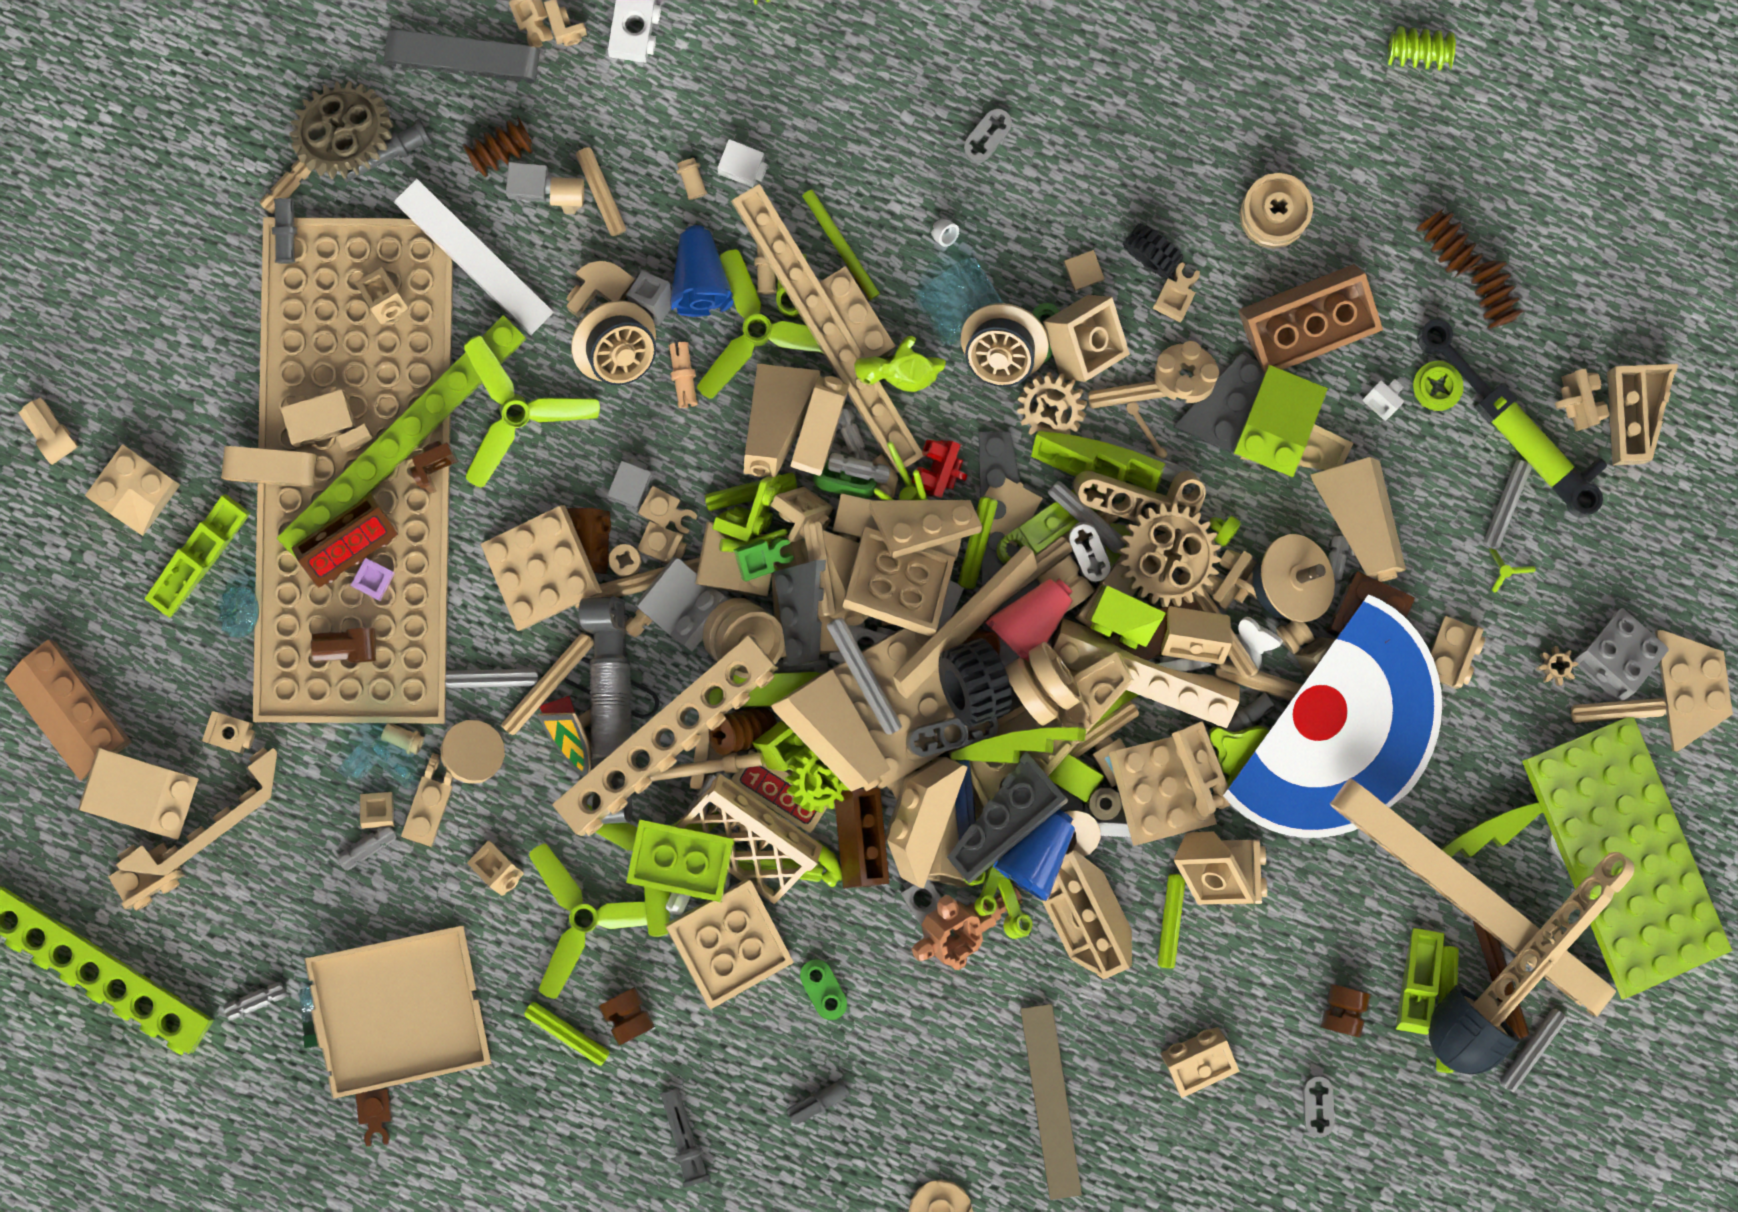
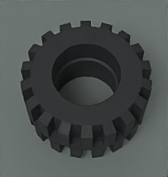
[938,638,1012,727]

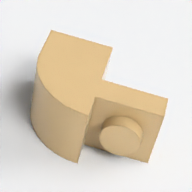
[566,261,636,318]

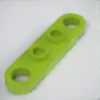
[996,484,1102,564]

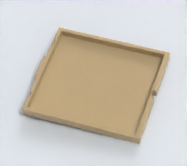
[304,926,491,1099]

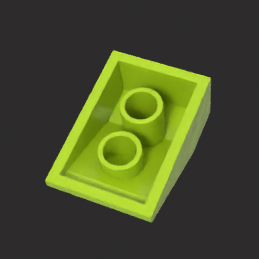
[1232,365,1328,477]

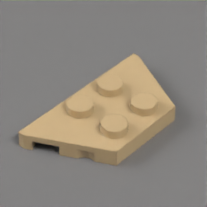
[1655,630,1733,752]

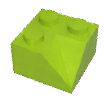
[1085,584,1166,649]

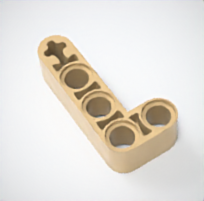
[1073,471,1206,536]

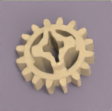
[1017,372,1087,435]

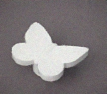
[1227,617,1283,671]

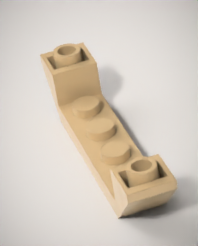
[116,747,277,876]

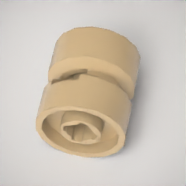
[1037,554,1096,612]

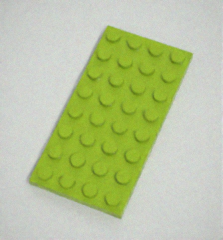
[1522,717,1732,999]

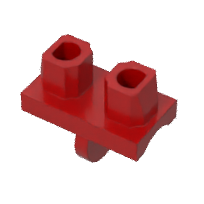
[912,439,968,498]

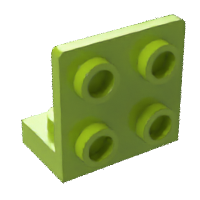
[712,473,782,542]

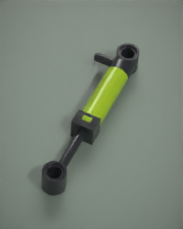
[1417,319,1607,518]

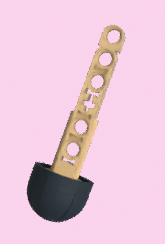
[1428,852,1634,1074]

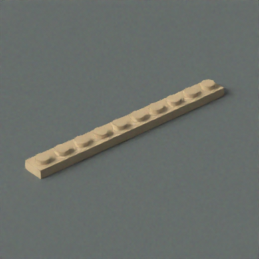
[731,184,924,473]

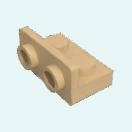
[770,487,834,542]
[1430,616,1485,689]
[1221,839,1267,905]
[108,843,184,911]
[1161,1027,1239,1098]

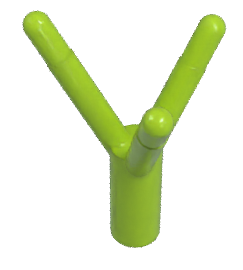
[719,529,787,573]
[1489,548,1536,592]

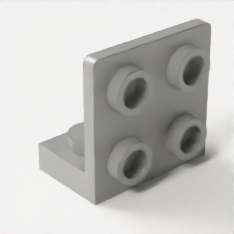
[635,557,729,652]
[1572,608,1669,701]

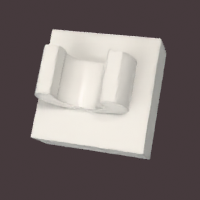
[1362,379,1404,421]

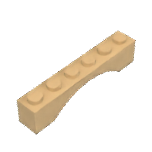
[1051,618,1240,728]

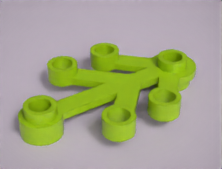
[963,863,1033,939]

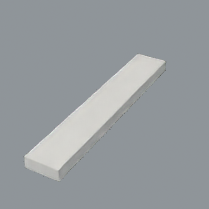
[394,179,554,335]

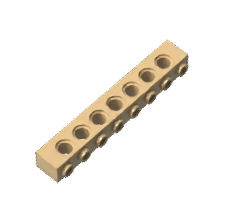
[552,636,778,836]

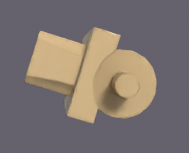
[1555,369,1610,431]
[1203,549,1257,611]

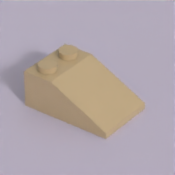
[78,748,198,840]

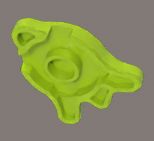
[1208,726,1270,788]

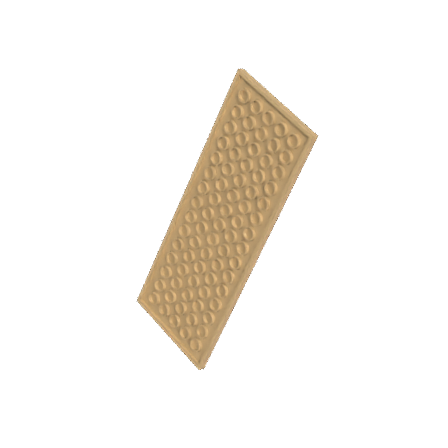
[253,217,453,724]

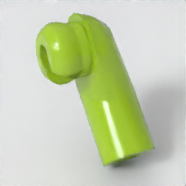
[816,840,842,887]

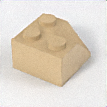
[1043,295,1130,382]
[85,444,180,536]

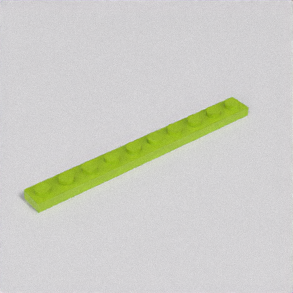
[276,315,526,559]

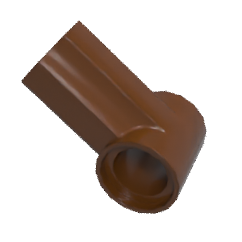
[311,628,376,662]

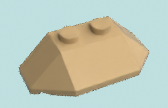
[885,757,968,888]
[1042,851,1132,979]

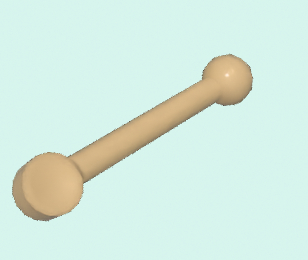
[1126,402,1167,459]

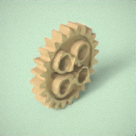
[1117,504,1221,607]

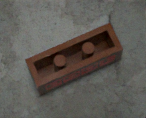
[291,494,398,589]

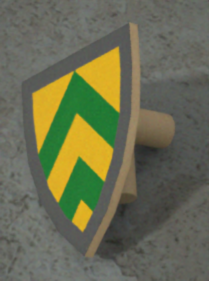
[537,709,592,777]

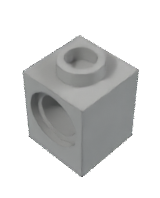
[506,162,554,202]
[626,271,672,326]
[607,459,652,510]
[900,880,941,926]

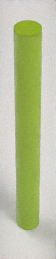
[802,189,880,301]

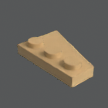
[1240,424,1353,470]
[869,500,982,559]

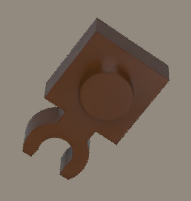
[356,1088,392,1147]

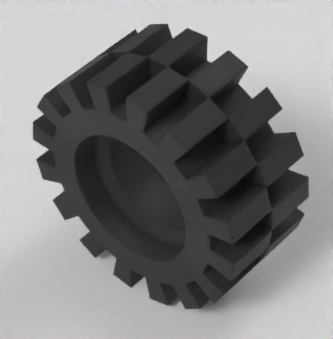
[1123,223,1183,278]

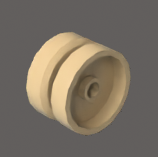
[1239,173,1313,249]
[702,598,784,678]
[1005,642,1083,726]

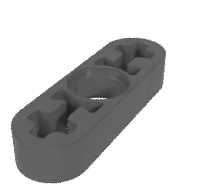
[906,716,999,757]

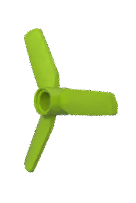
[697,249,823,399]
[464,335,600,488]
[587,804,722,937]
[529,843,647,999]

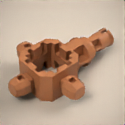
[912,886,1023,970]

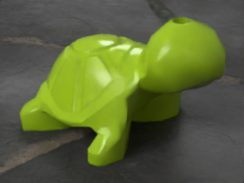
[854,336,946,392]

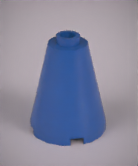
[670,225,734,317]
[993,809,1075,901]

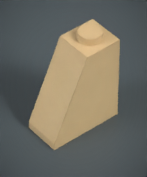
[790,376,850,476]
[800,531,870,626]

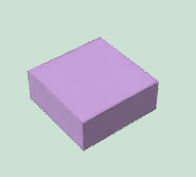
[351,558,395,601]

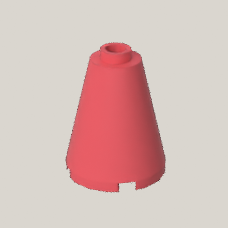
[985,578,1073,662]

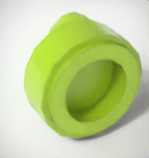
[1209,515,1241,547]

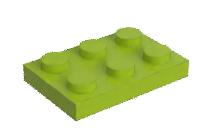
[626,819,735,902]

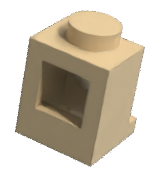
[202,711,256,754]

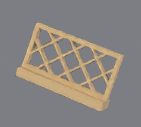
[675,773,822,904]

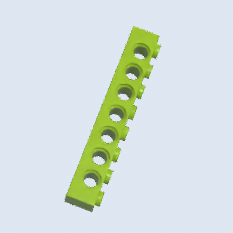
[0,885,214,1055]

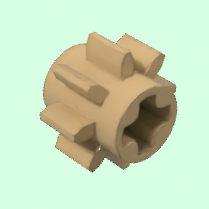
[1536,646,1578,686]

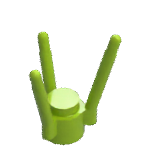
[874,441,928,501]

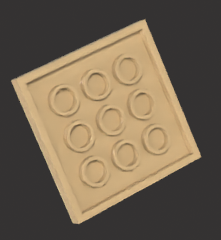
[826,628,990,789]

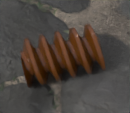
[462,115,533,177]
[1416,209,1484,279]
[1467,260,1524,330]
[709,707,777,755]

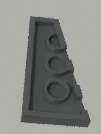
[947,751,1068,884]

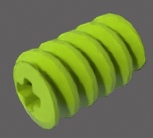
[1387,26,1456,71]

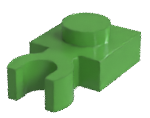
[734,537,794,582]

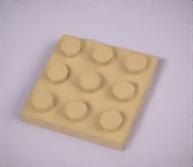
[481,505,602,631]
[842,527,955,637]
[1109,737,1217,846]
[664,878,794,1010]

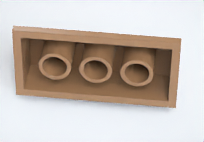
[1238,264,1383,374]
[4,639,132,781]

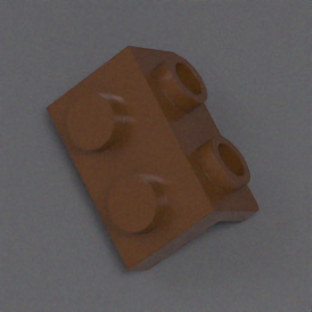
[410,441,459,494]
[566,508,611,574]

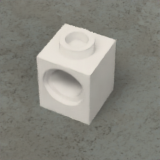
[717,140,768,187]

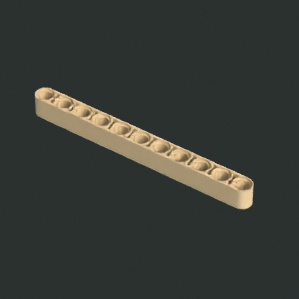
[1330,778,1616,1017]

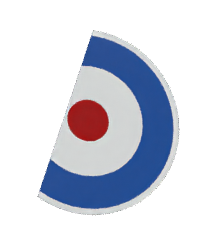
[1223,594,1442,838]

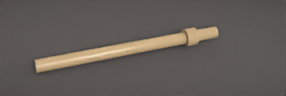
[578,753,764,782]

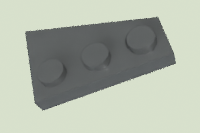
[1173,354,1265,453]
[774,560,826,666]

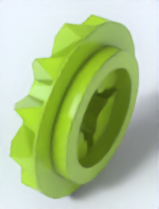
[1412,361,1464,412]

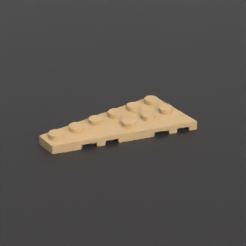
[954,652,1134,807]

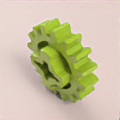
[785,745,849,813]

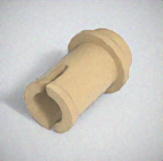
[676,158,708,200]
[381,723,424,755]

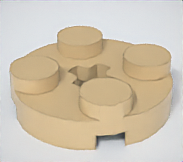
[1154,341,1219,403]

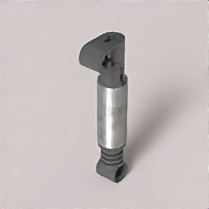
[579,596,633,824]

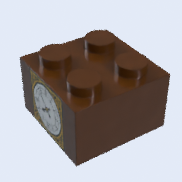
[1327,571,1415,643]

